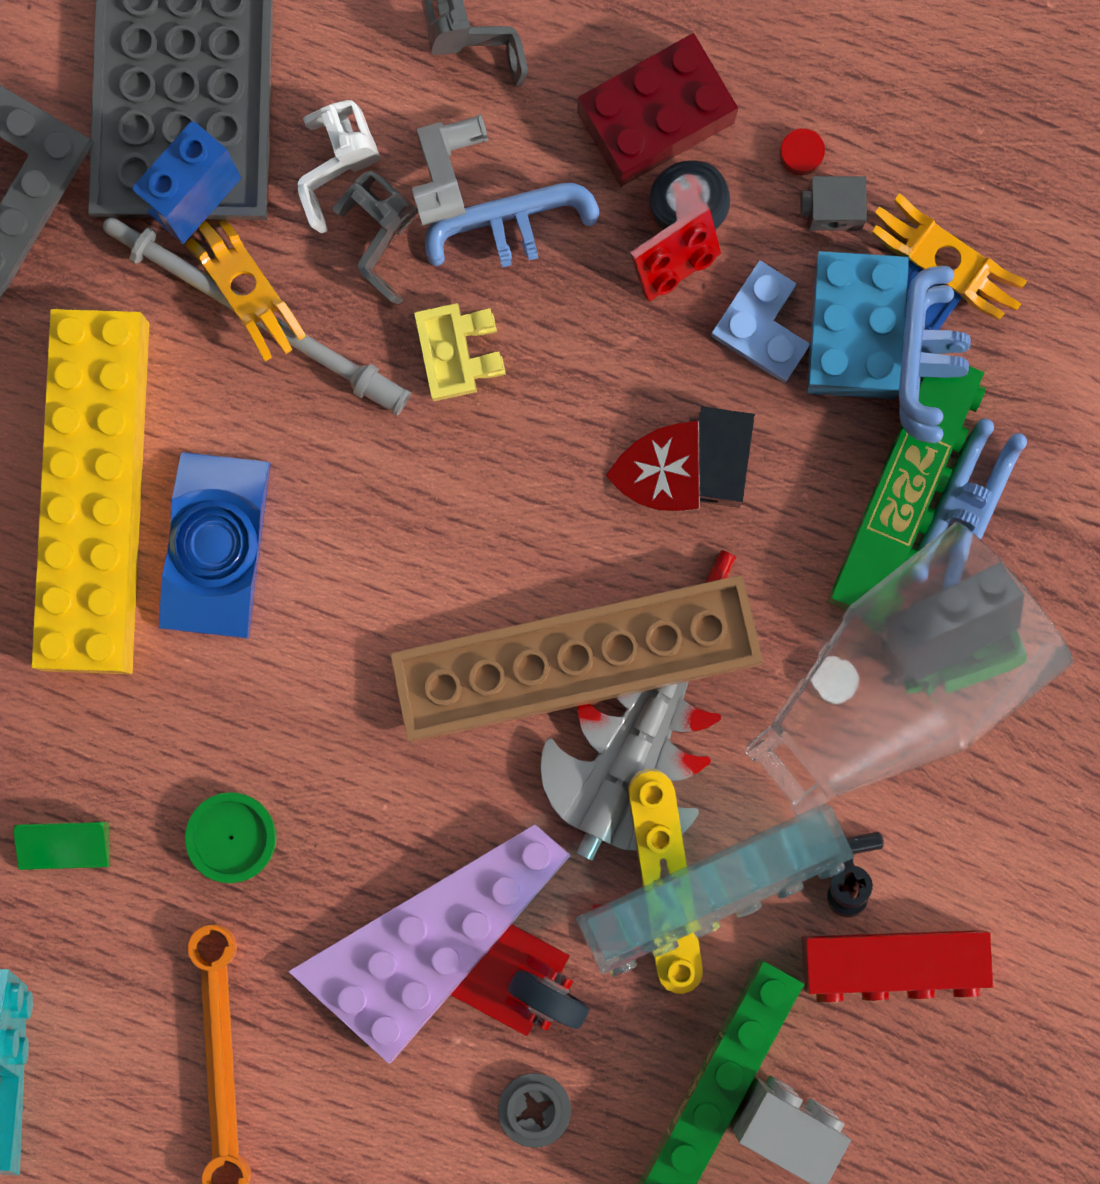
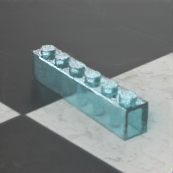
[575,804,854,977]

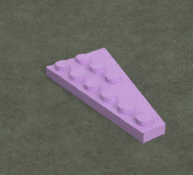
[288,825,571,1064]

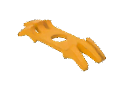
[872,193,1027,320]
[185,220,306,362]

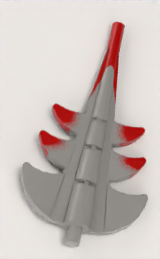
[540,550,737,861]

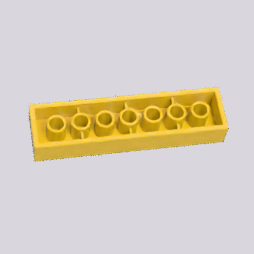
[32,309,150,674]

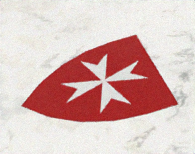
[605,421,700,511]

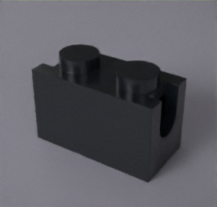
[689,406,755,508]

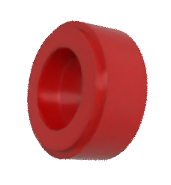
[780,128,825,175]

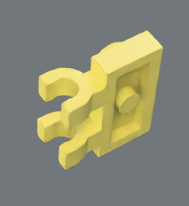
[414,303,506,401]

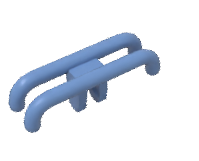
[425,183,599,268]
[899,266,971,443]
[910,418,1027,591]

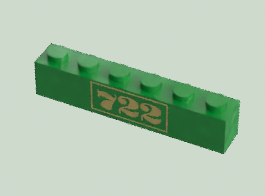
[826,354,986,623]
[638,958,804,1184]

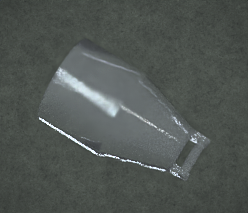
[744,521,1074,820]

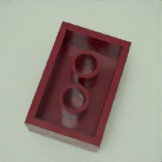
[577,33,738,187]

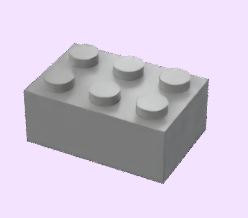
[729,1075,852,1184]

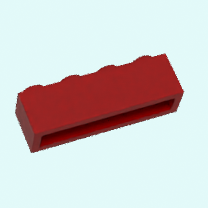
[802,930,993,1002]

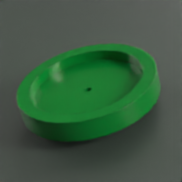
[185,792,277,883]

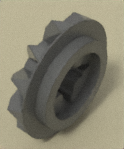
[498,1072,571,1148]

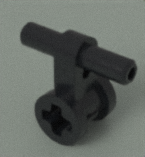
[793,831,884,917]

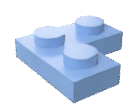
[711,260,810,384]

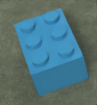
[807,251,909,400]

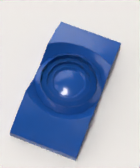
[159,452,271,639]

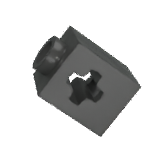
[800,176,867,231]

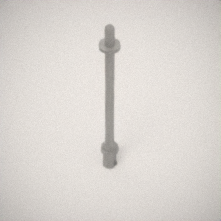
[103,218,411,416]

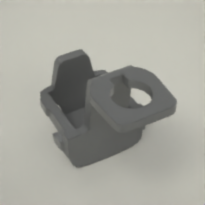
[422,0,528,87]
[332,171,418,305]

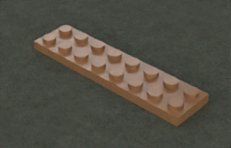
[390,575,763,743]

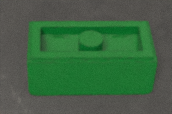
[13,822,110,870]

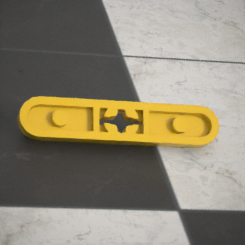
[628,769,703,994]

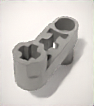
[412,114,489,226]

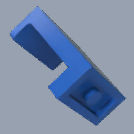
[133,121,242,244]

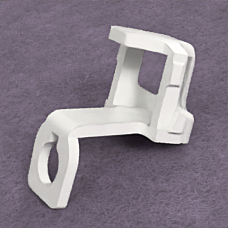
[298,100,381,234]

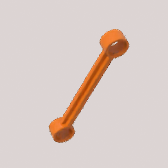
[188,924,251,1184]

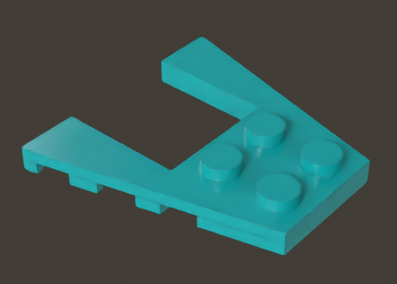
[0,969,33,1176]

